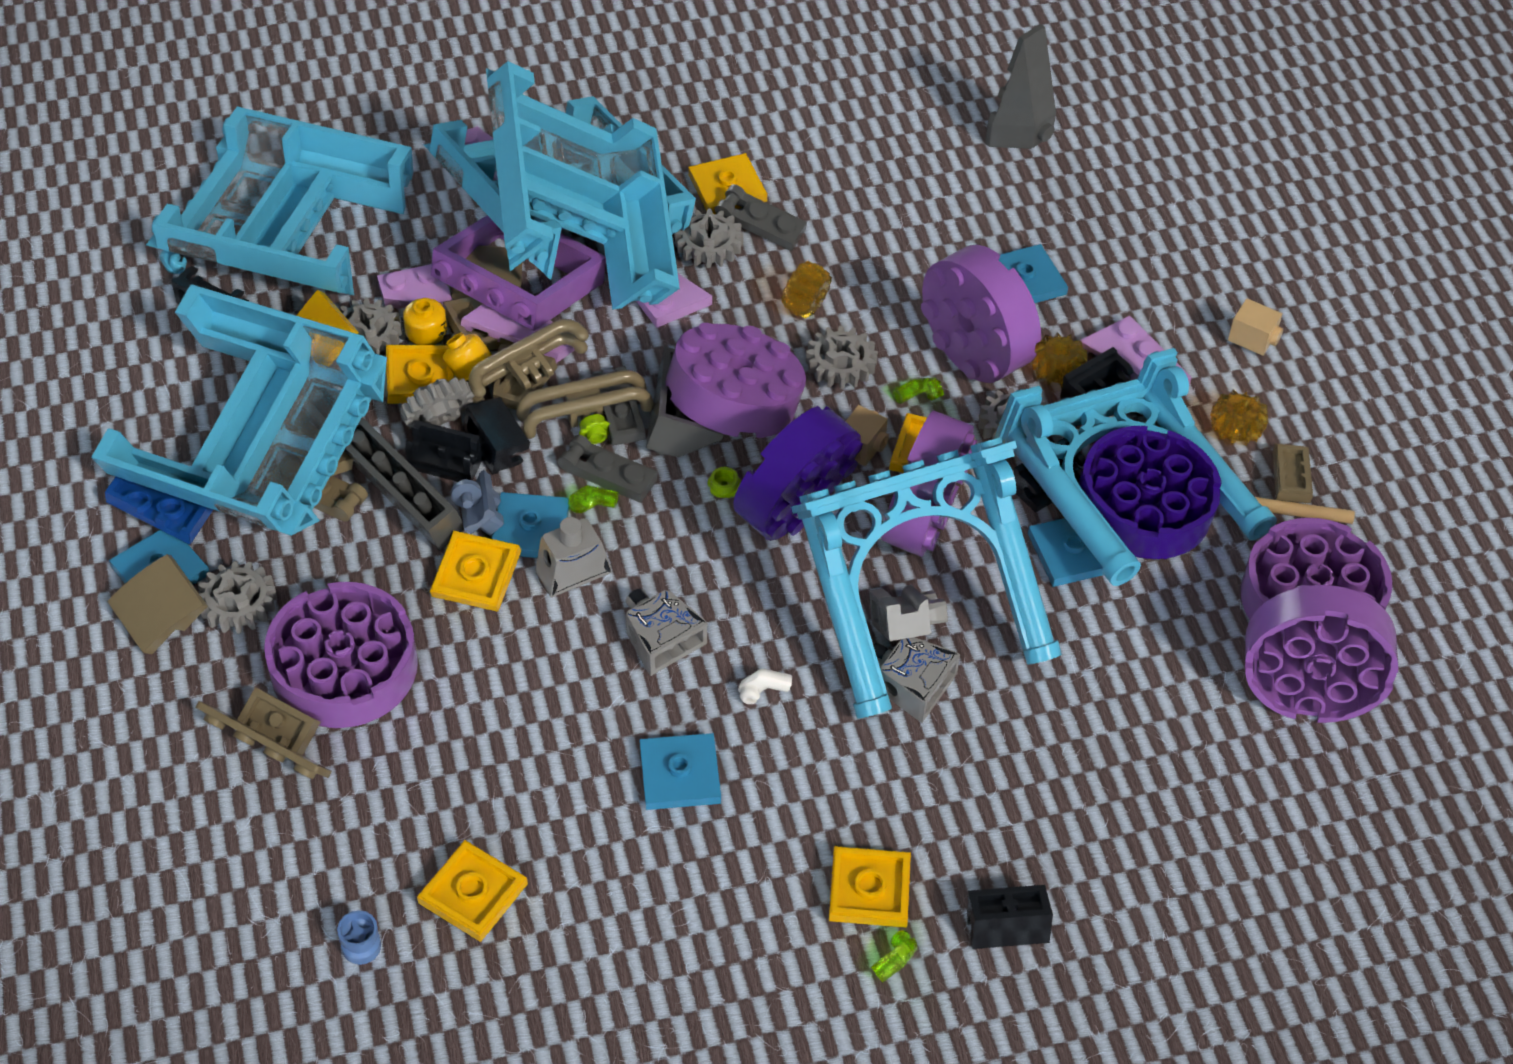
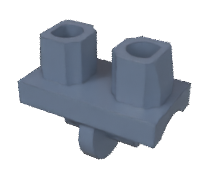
[451,470,504,535]

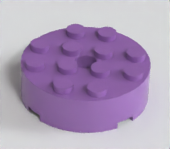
[921,245,1041,383]
[665,323,806,438]
[881,410,977,557]
[1241,518,1392,620]
[264,582,418,728]
[1245,585,1398,723]

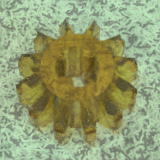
[782,261,832,319]
[1031,332,1088,388]
[1210,389,1269,446]

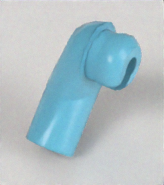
[160,247,187,274]

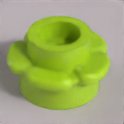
[579,414,610,445]
[707,467,741,498]

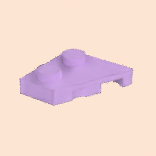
[377,264,452,309]

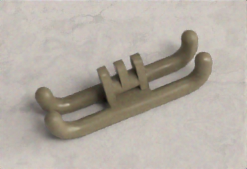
[468,319,589,404]
[516,370,654,439]

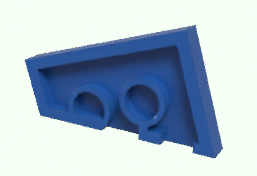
[105,477,213,545]

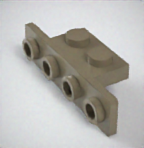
[195,687,332,779]

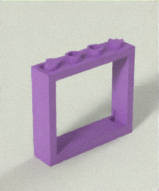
[431,215,606,331]

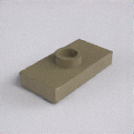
[1272,443,1313,503]

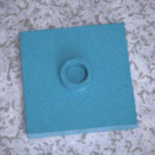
[999,244,1068,303]
[492,492,570,558]
[1028,518,1104,587]
[109,530,210,585]
[640,733,721,810]

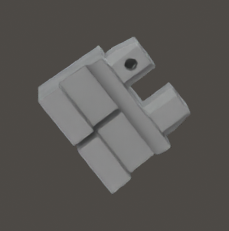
[869,584,948,641]

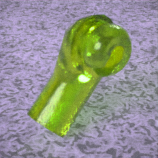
[893,377,944,404]
[568,485,619,513]
[871,930,918,983]

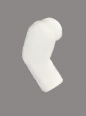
[738,669,792,704]

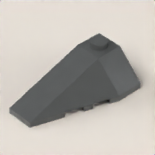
[985,24,1056,149]
[646,346,724,458]

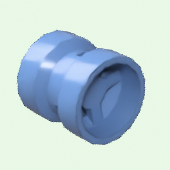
[337,910,381,965]

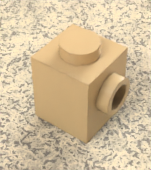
[1228,298,1283,356]
[846,405,889,466]

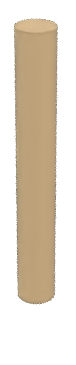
[1255,497,1355,524]

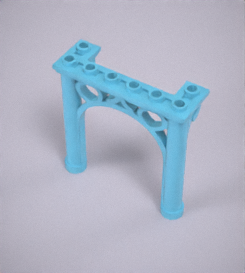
[994,348,1277,586]
[791,437,1062,719]

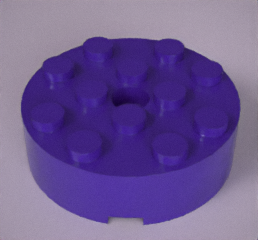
[733,406,863,541]
[1078,426,1222,559]

